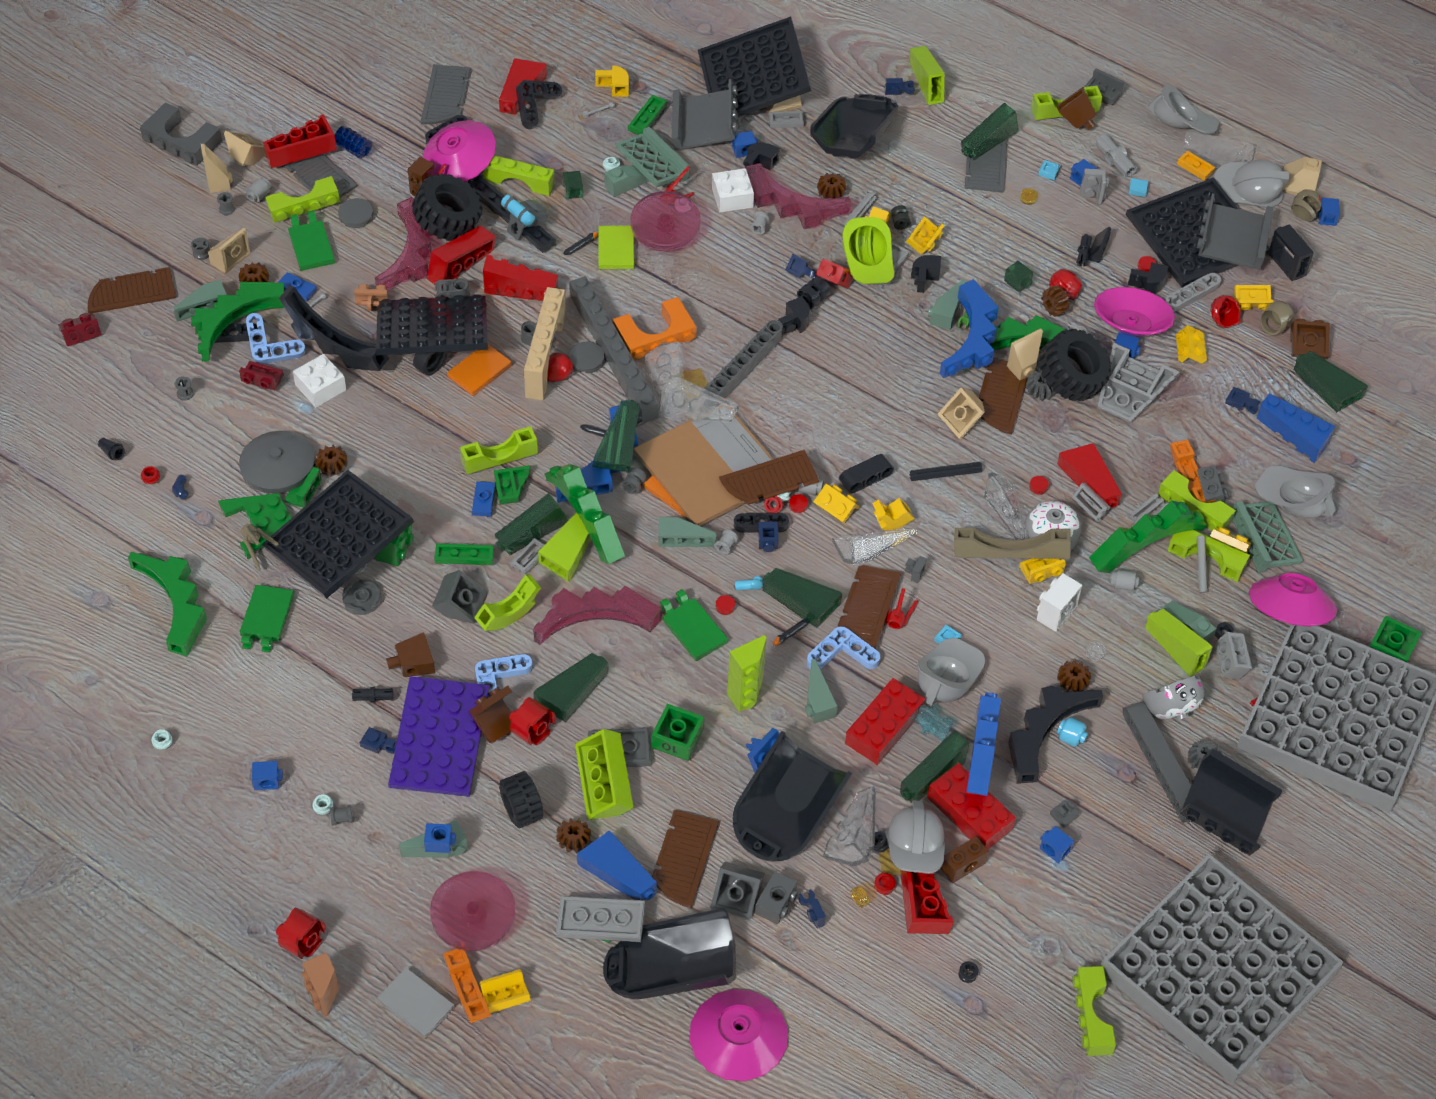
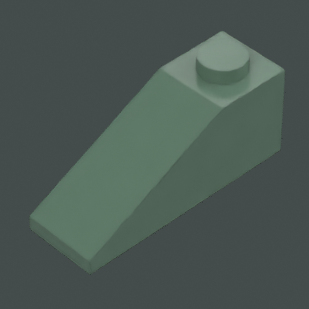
[604,165,657,197]
[928,279,966,330]
[173,280,227,322]
[659,516,716,547]
[1158,601,1216,643]
[805,659,837,724]
[399,820,468,858]

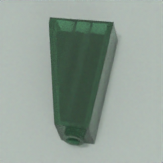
[961,103,1019,160]
[1293,351,1368,413]
[592,400,640,473]
[494,493,568,556]
[763,568,842,628]
[533,653,609,722]
[900,730,970,803]

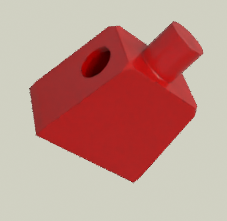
[816,258,853,289]

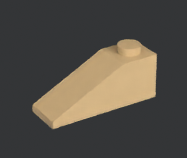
[201,144,233,193]

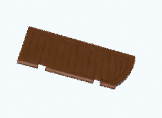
[88,267,176,314]
[979,358,1027,435]
[719,449,819,505]
[838,565,901,649]
[652,810,719,909]

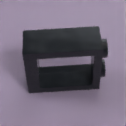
[1269,224,1314,281]

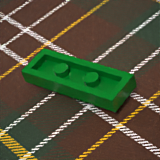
[628,95,667,135]
[434,543,494,565]

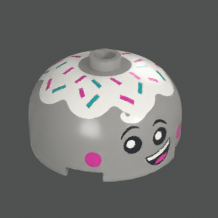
[1023,501,1082,551]
[1142,675,1204,721]

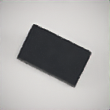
[1088,227,1111,263]

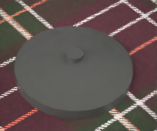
[239,431,316,494]

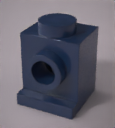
[758,522,779,552]

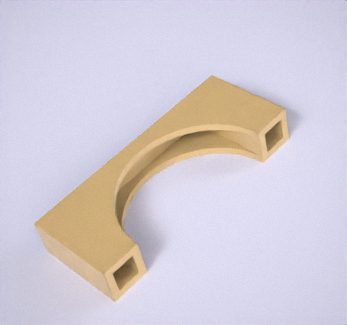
[524,287,566,400]

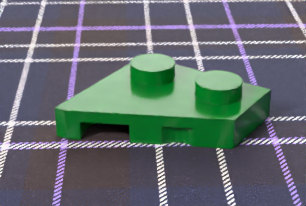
[494,465,530,505]

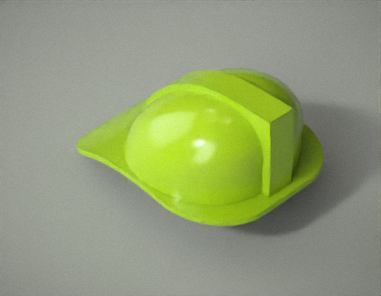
[842,217,894,284]

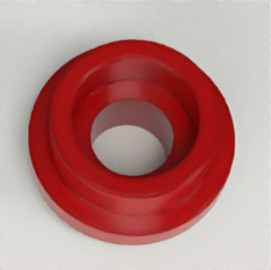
[141,466,160,484]
[764,496,783,513]

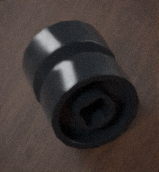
[797,276,831,309]

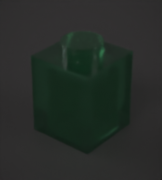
[563,171,583,199]
[1004,261,1034,293]

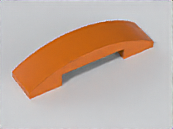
[1170,439,1216,503]
[443,946,491,1023]

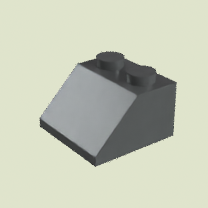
[432,570,487,624]
[711,862,765,919]

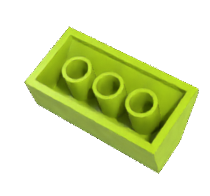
[727,635,766,712]
[575,729,634,820]

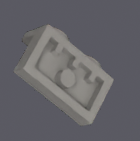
[1080,169,1109,205]

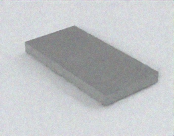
[556,896,645,942]

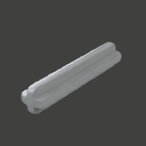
[843,192,876,226]

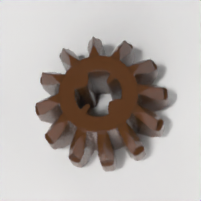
[817,172,847,201]
[238,262,270,282]
[1041,285,1070,317]
[315,444,348,476]
[1057,659,1091,692]
[556,818,591,854]

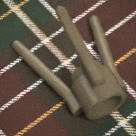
[240,523,279,571]

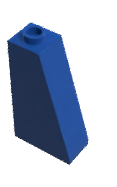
[577,830,657,901]

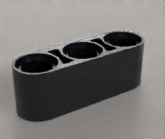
[839,454,894,494]

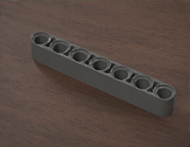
[701,320,783,411]
[1123,702,1191,823]

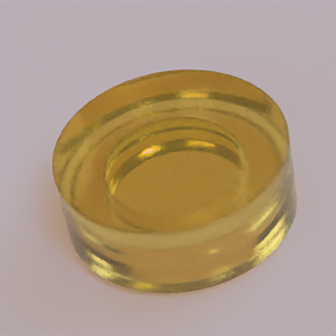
[1020,188,1038,205]
[851,885,869,908]

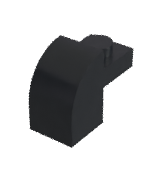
[743,142,780,176]
[911,255,941,293]
[1128,262,1169,294]
[778,296,810,335]

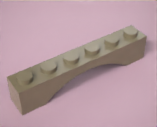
[954,528,1071,559]

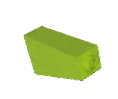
[910,46,945,105]
[538,512,591,582]
[1145,609,1212,677]

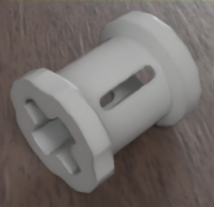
[750,211,770,235]
[714,529,738,555]

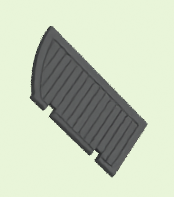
[421,64,471,124]
[964,131,1007,193]
[284,154,357,197]

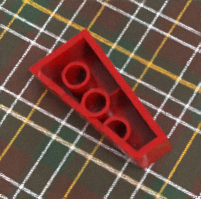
[263,114,337,168]
[427,226,496,288]
[483,254,558,301]
[900,870,954,934]

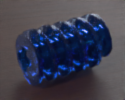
[335,126,373,158]

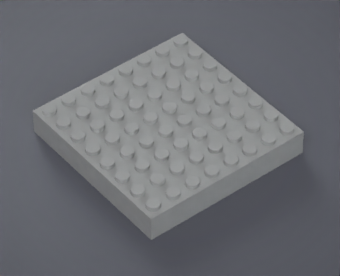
[1236,624,1436,813]
[1101,854,1343,1085]

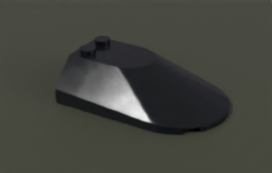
[810,94,898,159]
[733,731,852,862]
[603,908,736,999]

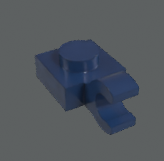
[885,78,915,95]
[785,254,817,278]
[1225,387,1260,414]
[359,727,396,754]
[798,890,826,929]

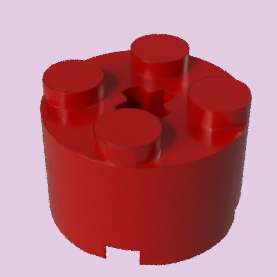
[509,697,556,746]
[276,907,326,959]

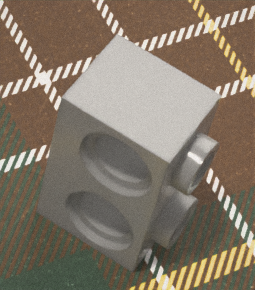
[1215,632,1252,679]

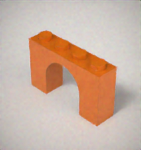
[613,297,696,360]

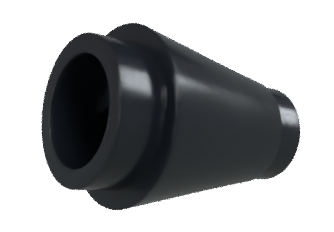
[98,438,125,461]

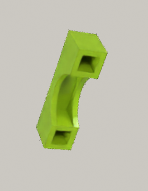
[1031,86,1102,120]
[483,155,554,196]
[265,176,340,223]
[460,426,538,474]
[1158,470,1236,531]
[1167,530,1250,582]
[1072,966,1116,1056]

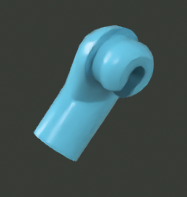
[735,576,764,590]

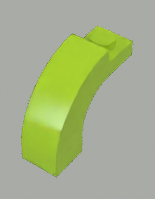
[474,575,541,631]

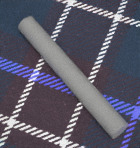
[1197,535,1207,593]

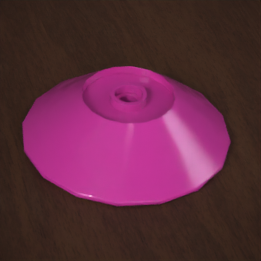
[423,120,496,182]
[1094,287,1175,337]
[1249,573,1337,627]
[689,989,788,1081]

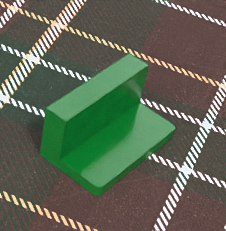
[285,467,322,508]

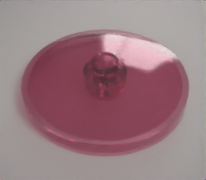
[630,191,701,252]
[430,871,515,951]

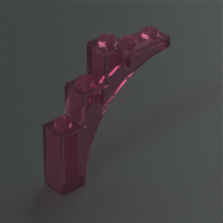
[745,163,851,229]
[375,197,432,290]
[533,586,662,645]

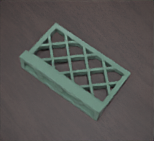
[615,127,690,188]
[1232,501,1303,573]

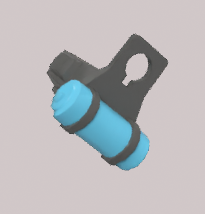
[501,194,548,240]

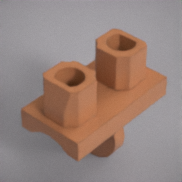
[354,284,388,311]

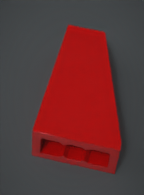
[499,58,547,115]
[1057,443,1122,508]

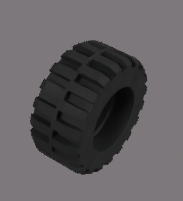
[412,174,483,241]
[1039,329,1111,401]

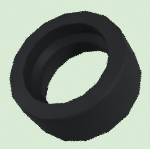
[413,352,447,376]

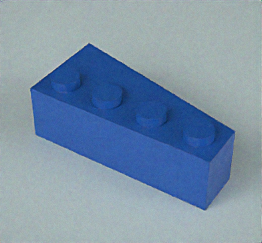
[1257,393,1335,463]

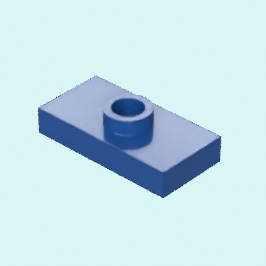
[278,272,317,301]
[472,481,495,517]

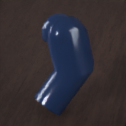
[172,475,189,500]

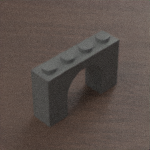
[140,102,222,165]

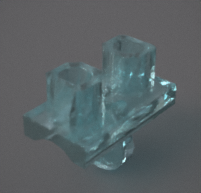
[915,705,953,742]

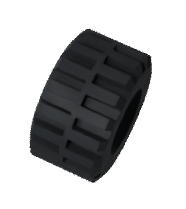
[499,771,543,828]

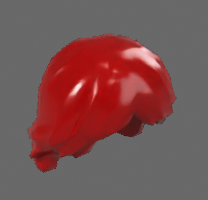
[1049,269,1082,300]
[1210,295,1241,328]
[547,353,573,382]

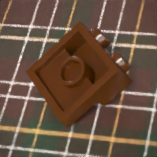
[1290,319,1330,359]

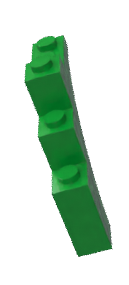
[191,282,284,362]
[963,315,1065,371]
[544,464,625,564]
[1089,500,1207,573]
[128,552,207,657]

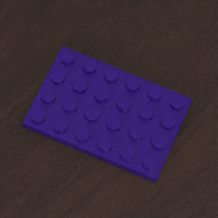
[388,676,489,797]

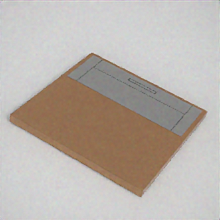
[633,403,773,526]

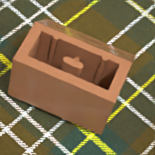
[301,952,339,1017]

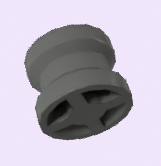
[191,238,210,260]

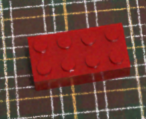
[845,678,925,765]
[927,763,1016,850]

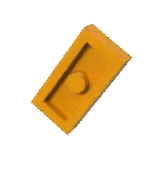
[1177,151,1215,181]

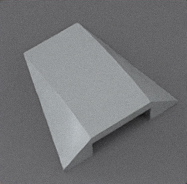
[1097,342,1179,423]

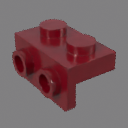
[58,313,102,346]
[239,361,284,391]

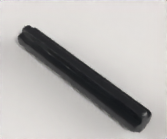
[909,462,983,481]

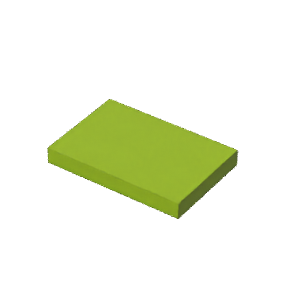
[599,226,634,269]

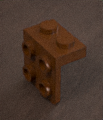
[469,686,512,744]

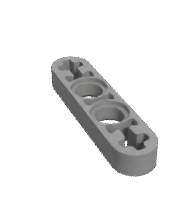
[1165,273,1221,312]

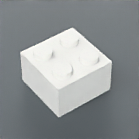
[712,168,754,213]
[293,354,346,408]
[1036,573,1082,632]

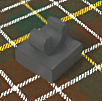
[904,556,927,583]
[1050,799,1080,828]

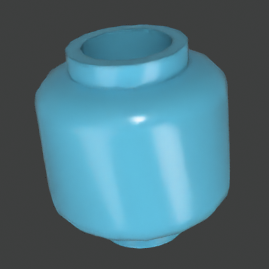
[1057,717,1088,747]

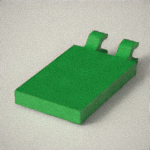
[288,210,335,271]
[240,584,294,652]
[659,589,728,661]

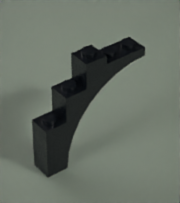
[279,286,389,371]
[1008,686,1103,784]

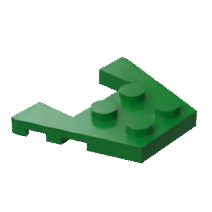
[218,493,292,559]

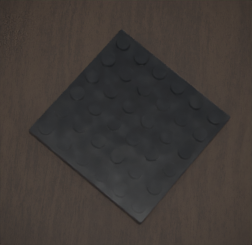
[698,16,812,117]
[1125,178,1270,288]
[376,294,488,355]
[262,470,414,599]

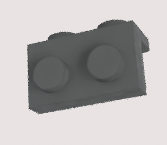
[1084,68,1124,105]
[1197,465,1228,504]

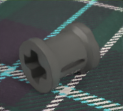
[217,192,235,216]
[174,376,194,401]
[330,805,353,826]

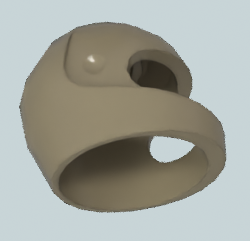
[1291,189,1322,221]
[1260,301,1294,336]

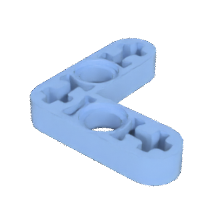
[246,313,305,364]
[807,627,880,670]
[475,654,532,697]

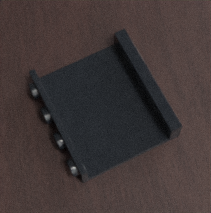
[1180,749,1282,856]

